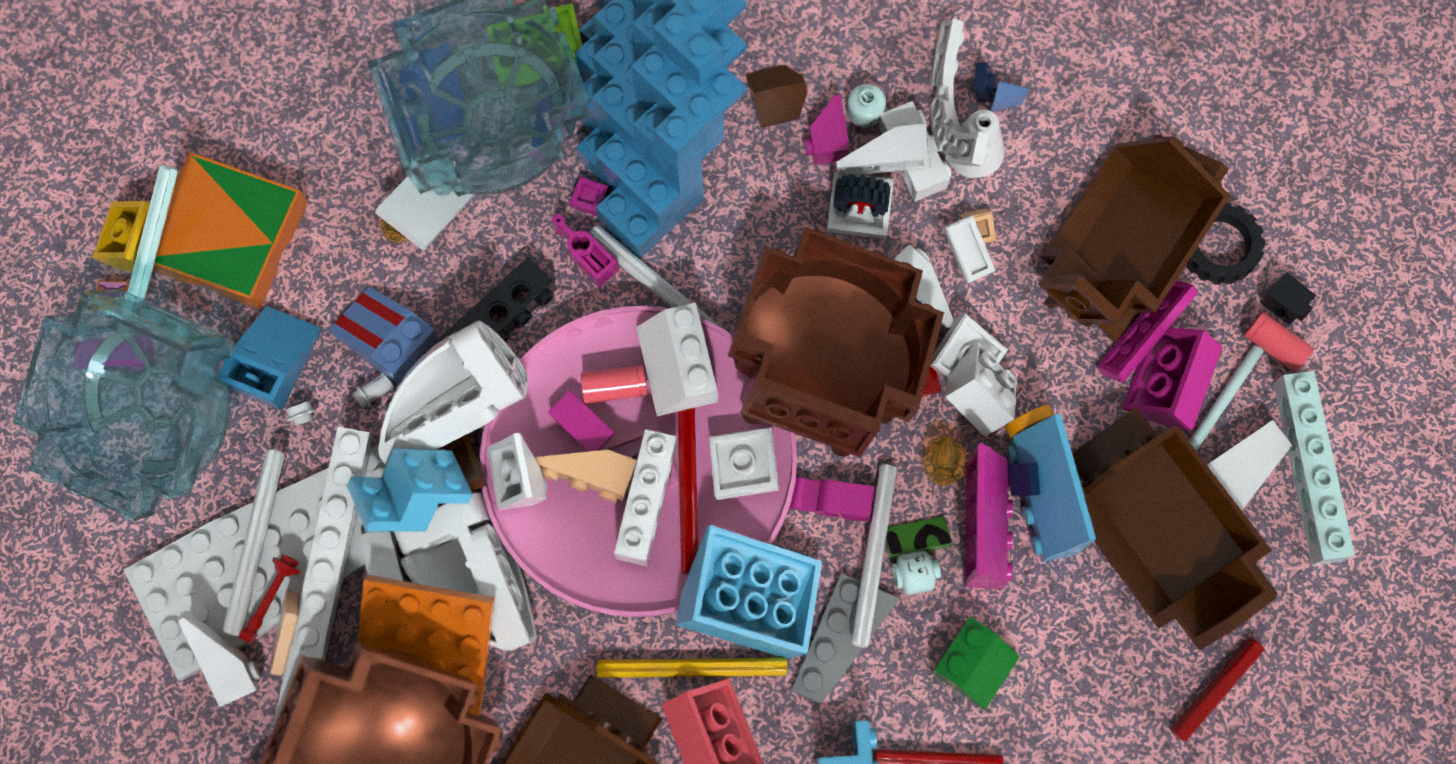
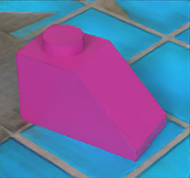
[804,94,850,165]

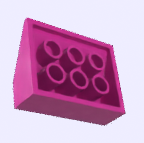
[965,444,1013,589]

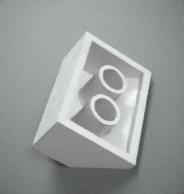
[636,302,718,416]

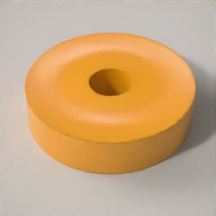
[1005,404,1055,439]

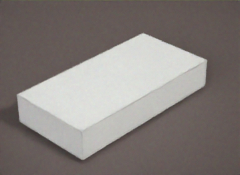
[943,215,995,283]

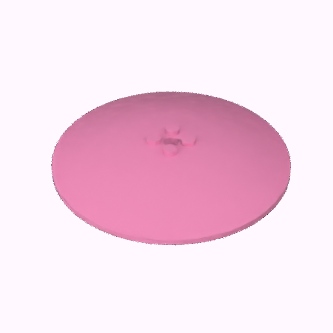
[480,306,797,617]

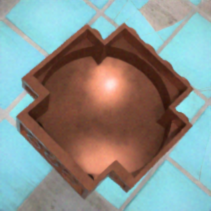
[727,227,944,457]
[260,642,503,764]

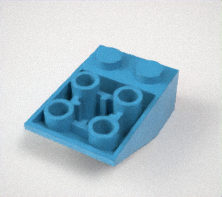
[216,306,322,411]

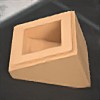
[958,208,997,243]

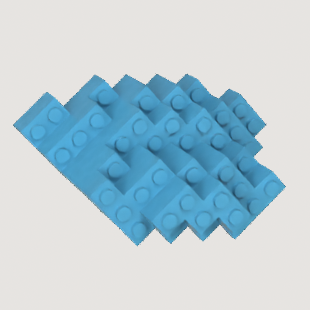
[573,0,747,259]

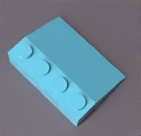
[1006,413,1096,562]
[675,525,822,659]

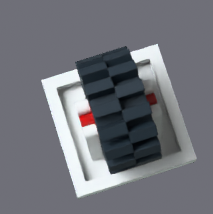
[827,172,894,240]

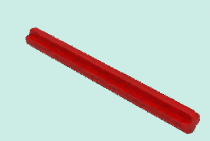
[678,408,698,575]

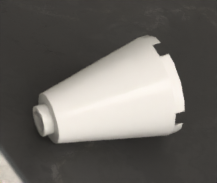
[948,110,1005,178]

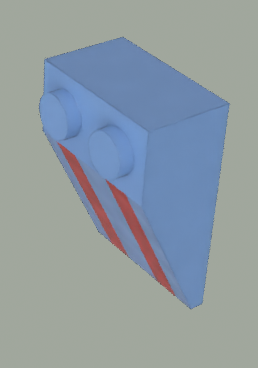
[328,286,438,387]

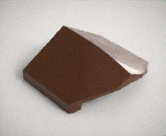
[745,65,808,128]

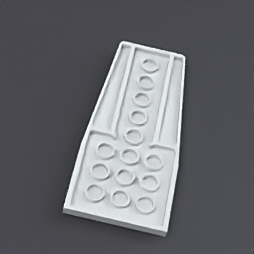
[123,445,398,681]

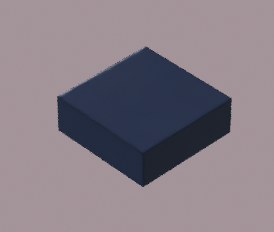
[1008,463,1040,496]

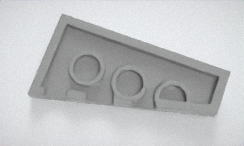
[791,573,900,704]

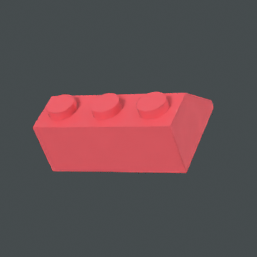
[661,678,763,764]

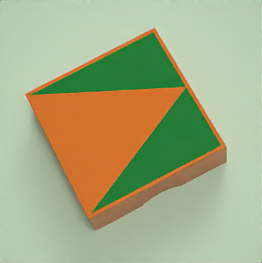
[153,152,308,309]

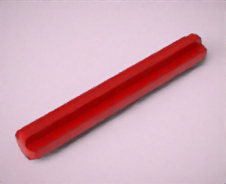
[1171,638,1264,742]
[874,749,1004,764]

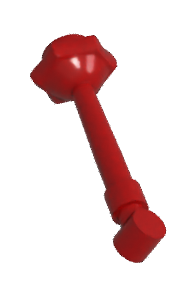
[239,554,301,644]

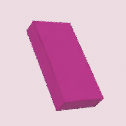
[548,390,615,452]

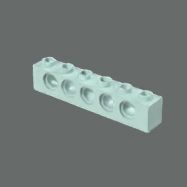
[1273,371,1355,565]

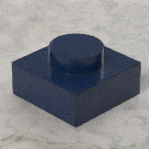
[974,62,997,102]

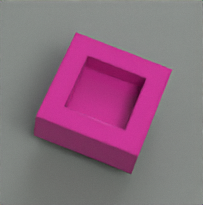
[569,177,609,217]

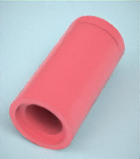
[1244,312,1314,373]
[581,365,647,404]

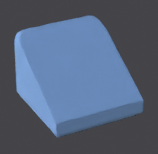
[991,81,1028,112]

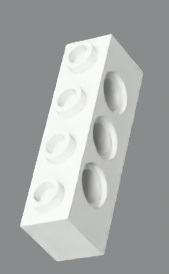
[614,429,677,567]

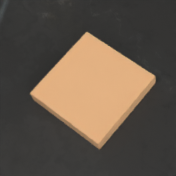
[270,590,299,676]

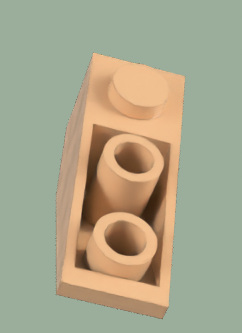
[535,449,637,503]

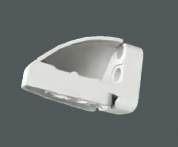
[378,321,529,465]
[394,492,537,651]

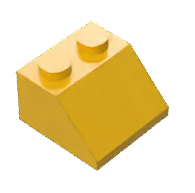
[92,201,150,272]

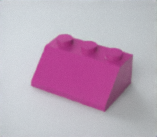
[1122,328,1222,430]

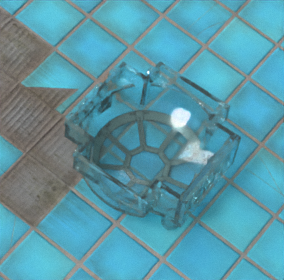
[367,0,591,197]
[13,289,235,522]

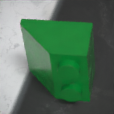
[931,616,1020,710]

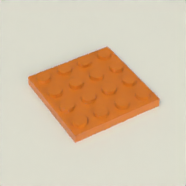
[358,575,495,716]

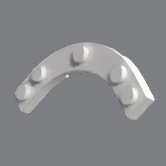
[930,19,990,166]

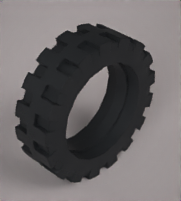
[1187,202,1265,285]

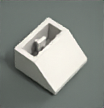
[945,342,1017,436]

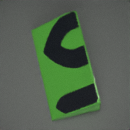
[885,516,953,560]

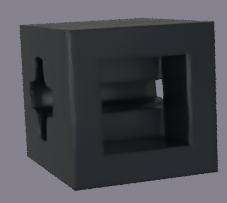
[1260,272,1316,325]

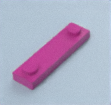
[1096,280,1198,383]

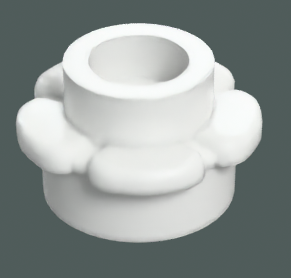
[286,401,316,426]

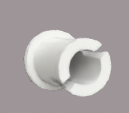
[352,373,394,409]

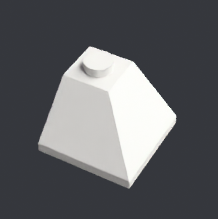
[487,433,547,510]

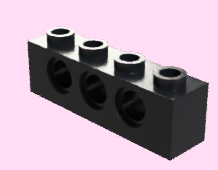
[438,257,556,342]

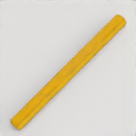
[596,658,787,678]

